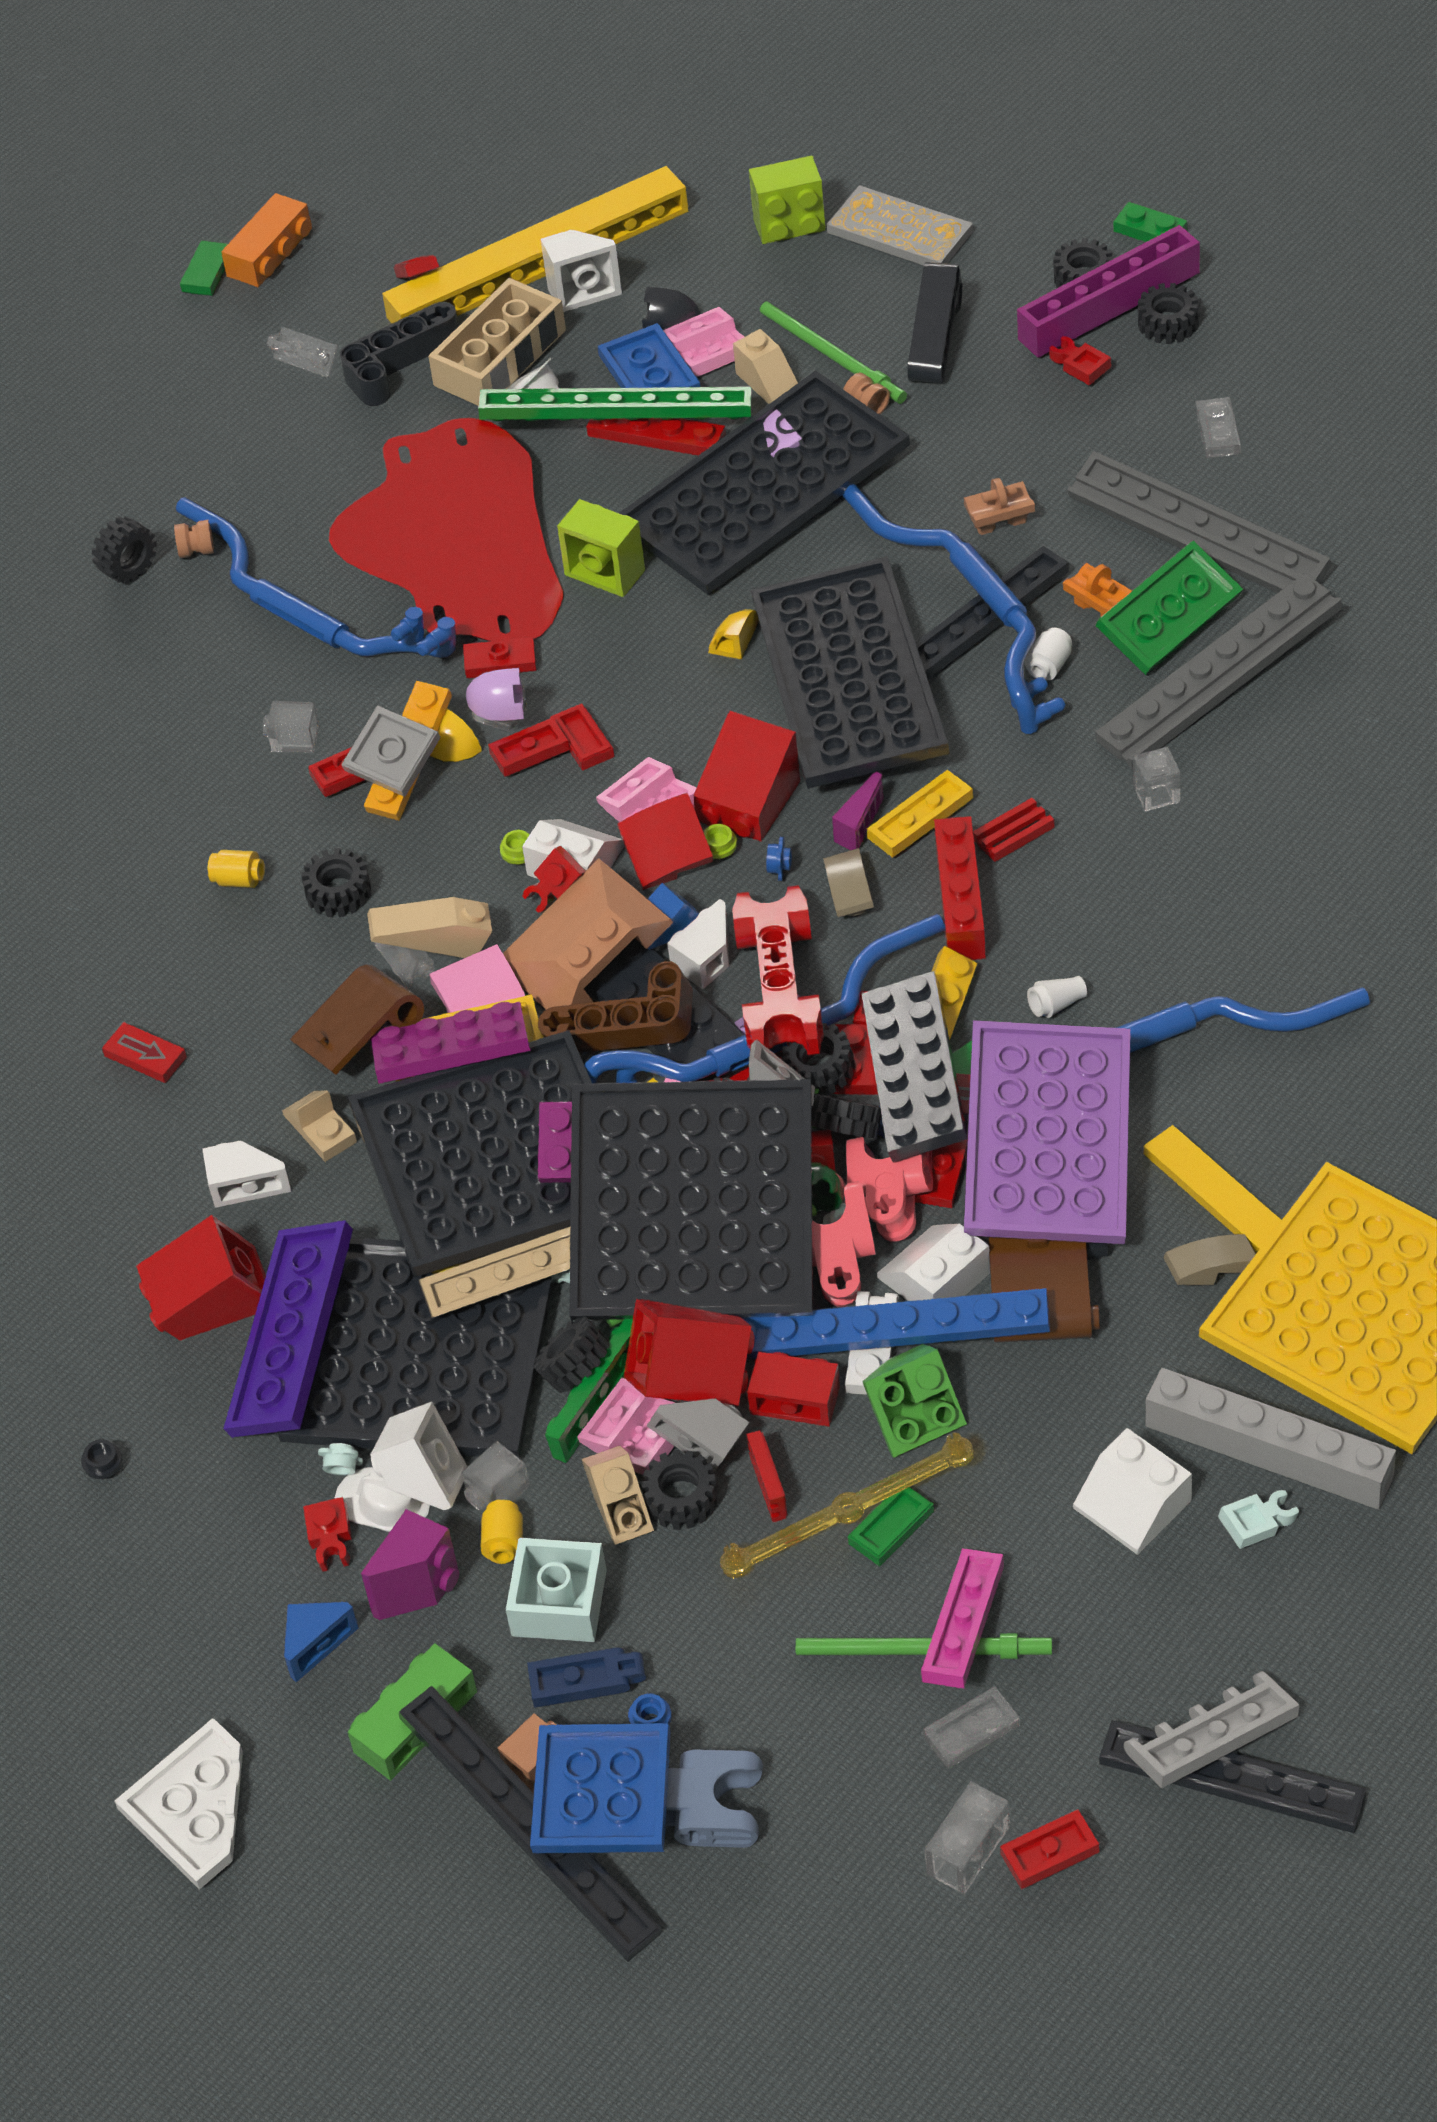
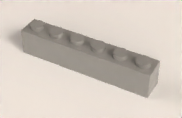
[1146,1368,1396,1510]

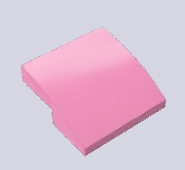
[663,307,744,377]
[596,757,696,822]
[429,944,525,1013]
[577,1378,675,1475]

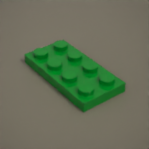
[1095,540,1243,675]

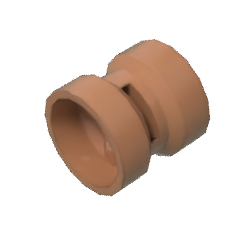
[843,372,890,415]
[174,520,214,558]

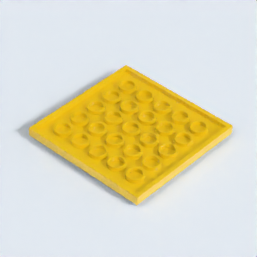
[1199,1162,1437,1455]

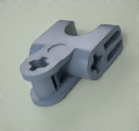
[665,1750,763,1848]

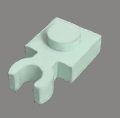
[1218,1490,1299,1549]

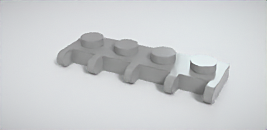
[1124,1671,1299,1788]

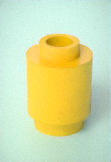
[207,850,265,888]
[481,1500,523,1564]

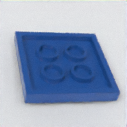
[530,1723,671,1853]

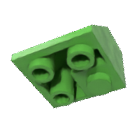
[862,1344,967,1457]

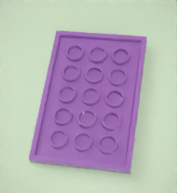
[964,1020,1130,1244]

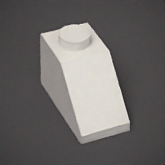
[203,1141,291,1208]

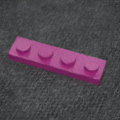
[921,1548,1004,1689]

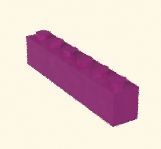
[1017,225,1200,358]

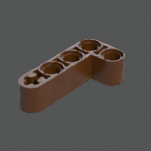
[538,961,693,1053]

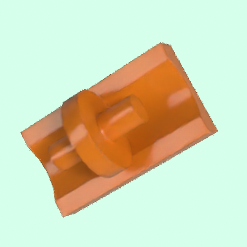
[1063,563,1132,617]

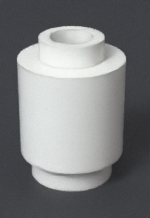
[1024,628,1072,680]

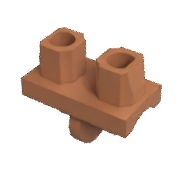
[964,478,1035,535]

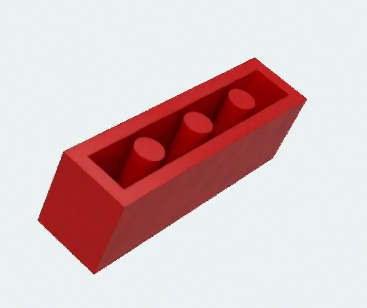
[934,816,986,960]

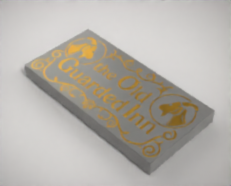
[827,185,973,266]

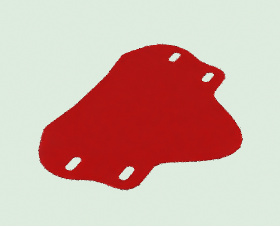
[329,418,563,641]

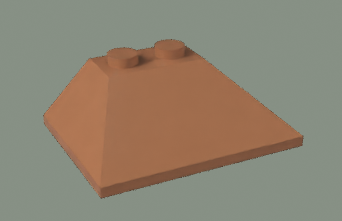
[503,858,673,1010]

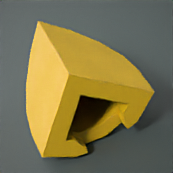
[708,609,759,660]
[430,709,482,762]

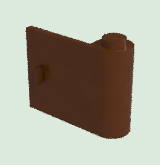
[290,964,424,1075]
[989,1237,1100,1342]

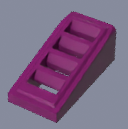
[832,772,883,850]

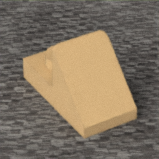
[282,1090,357,1162]

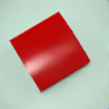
[618,792,713,890]

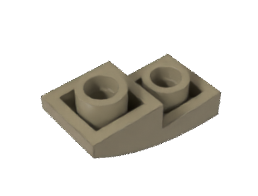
[823,848,874,917]
[1164,1234,1256,1285]

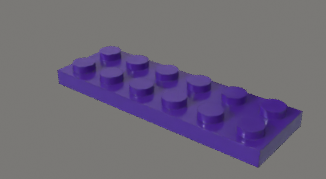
[223,1220,353,1438]

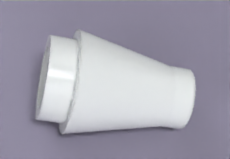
[1027,976,1087,1018]

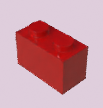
[747,1352,840,1427]

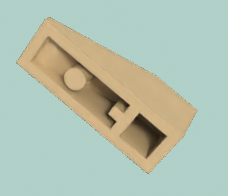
[367,897,492,958]

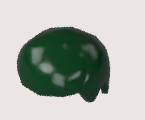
[812,1162,846,1212]

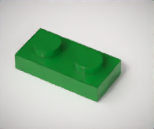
[1113,202,1187,242]

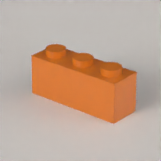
[221,193,312,287]

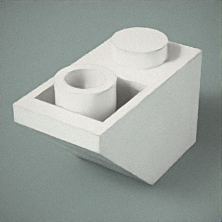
[667,899,729,989]

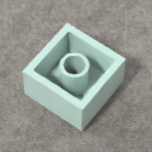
[506,1538,607,1642]

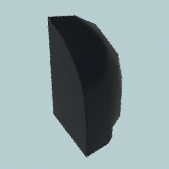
[642,287,700,330]

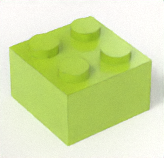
[749,156,826,244]
[557,499,645,597]

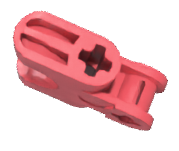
[846,1137,933,1242]
[812,1181,876,1307]

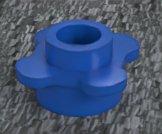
[766,837,792,881]

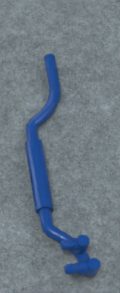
[843,484,1065,734]
[176,497,457,658]
[584,914,945,1084]
[1116,987,1370,1053]

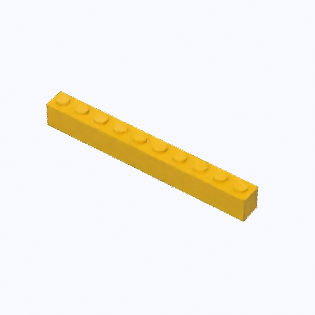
[382,166,689,324]

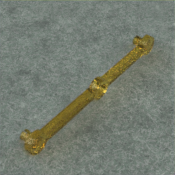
[720,1433,974,1578]

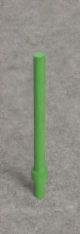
[760,301,907,404]
[796,1633,1052,1659]

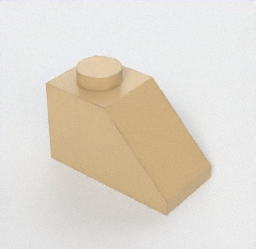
[733,329,798,404]

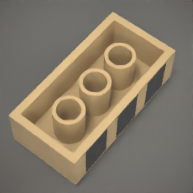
[428,278,566,406]

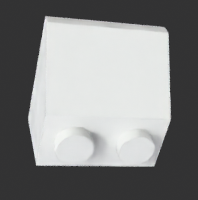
[541,230,622,312]
[522,819,625,879]
[877,1224,990,1301]
[370,1401,469,1510]
[1073,1428,1192,1555]

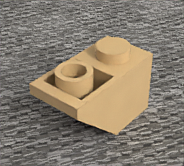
[582,1446,654,1545]

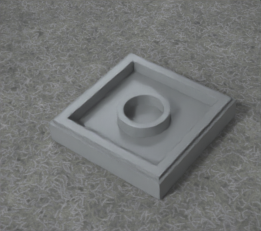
[341,705,441,797]

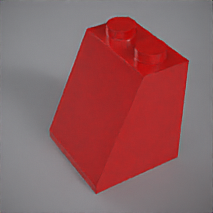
[693,711,800,842]
[136,1215,266,1341]
[624,1299,754,1406]

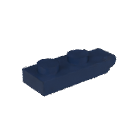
[527,1648,646,1708]

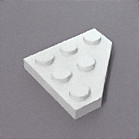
[115,1718,243,1890]

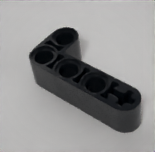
[908,262,963,383]
[340,302,459,406]

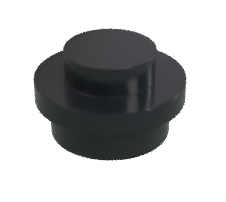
[81,1439,123,1479]

